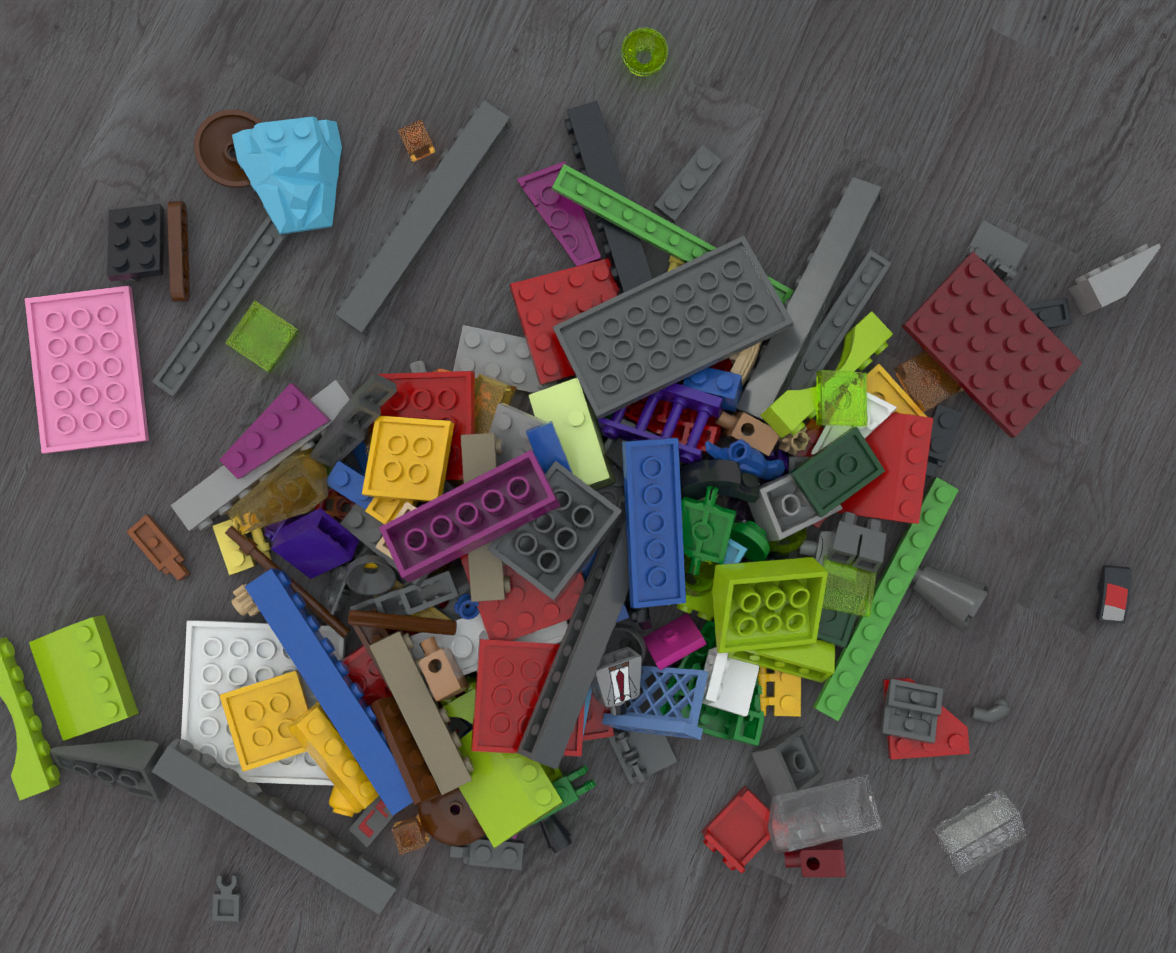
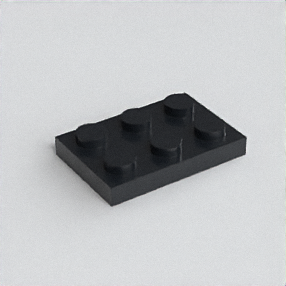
[107,204,164,282]

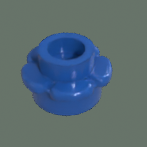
[454,594,479,620]

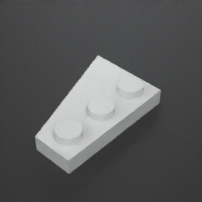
[811,383,897,455]

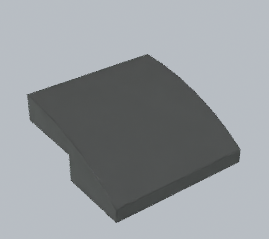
[880,679,943,744]

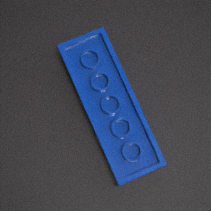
[622,438,686,608]

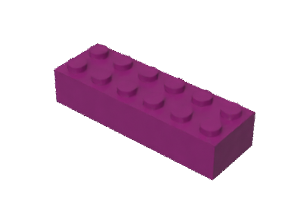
[379,450,561,582]

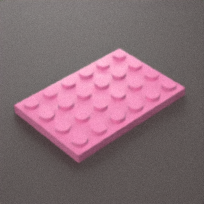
[25,286,149,454]

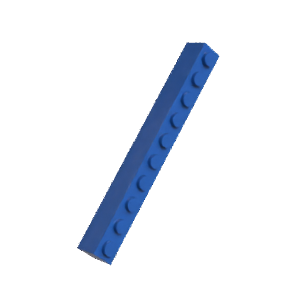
[245,568,413,816]

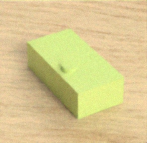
[529,378,616,490]

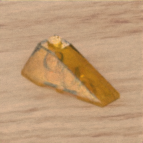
[226,448,328,534]

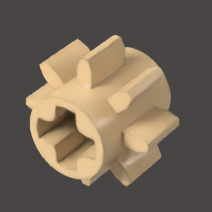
[778,426,810,456]
[231,584,260,616]

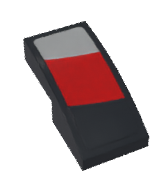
[1095,565,1131,624]

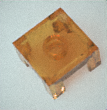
[893,351,964,412]

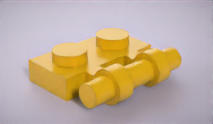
[758,666,801,716]

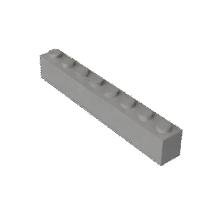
[171,380,354,531]

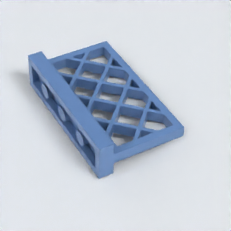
[602,666,708,740]

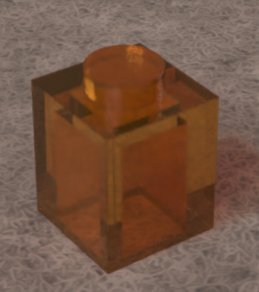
[398,120,436,162]
[391,815,429,855]

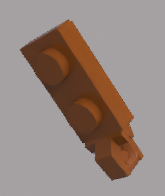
[126,514,191,581]

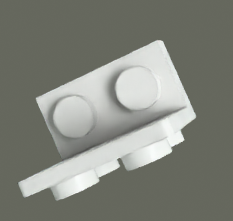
[702,647,759,717]

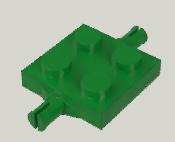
[681,486,737,575]

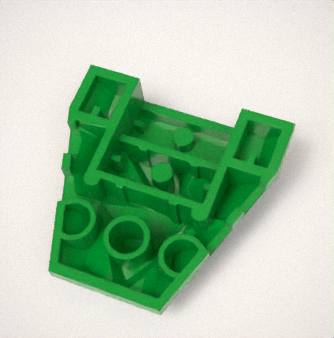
[660,621,764,746]

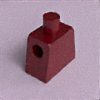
[784,837,846,877]

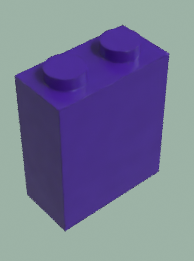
[271,508,359,579]

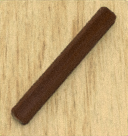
[348,610,457,636]

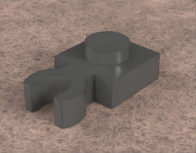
[212,873,242,922]

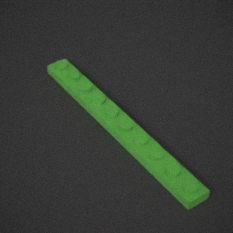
[551,164,794,305]
[812,477,959,721]

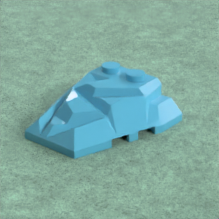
[232,117,342,235]

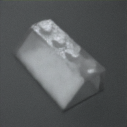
[768,775,882,854]

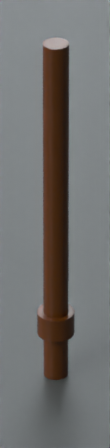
[225,526,350,639]

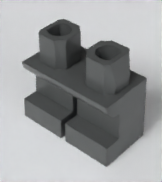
[826,512,886,573]

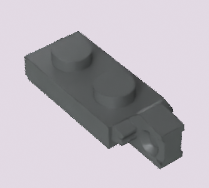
[450,837,524,870]

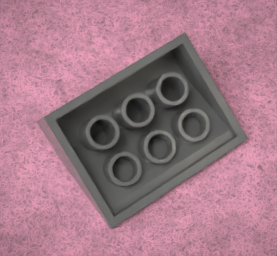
[487,461,623,603]

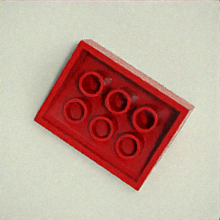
[836,413,933,524]

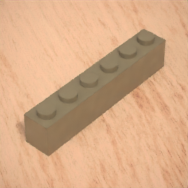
[461,433,511,602]
[369,630,475,795]

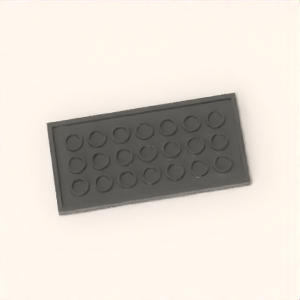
[553,236,793,420]

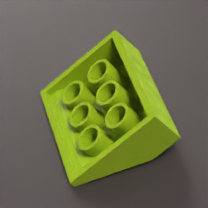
[712,557,828,654]
[29,615,139,741]
[459,730,564,848]

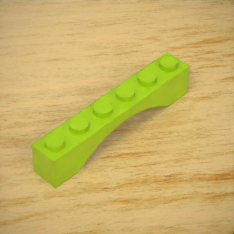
[760,311,893,438]
[0,637,60,800]

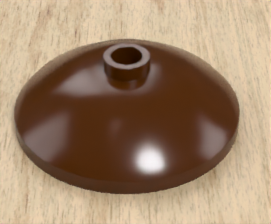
[194,110,263,188]
[417,787,486,846]

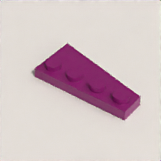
[517,161,601,266]
[219,383,332,479]

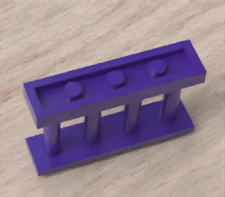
[598,383,722,464]

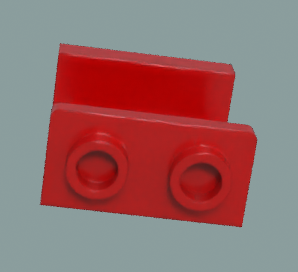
[702,786,786,873]

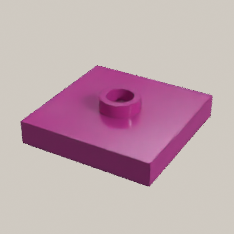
[643,613,706,670]

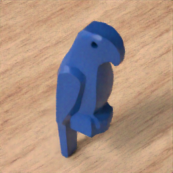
[705,439,785,480]

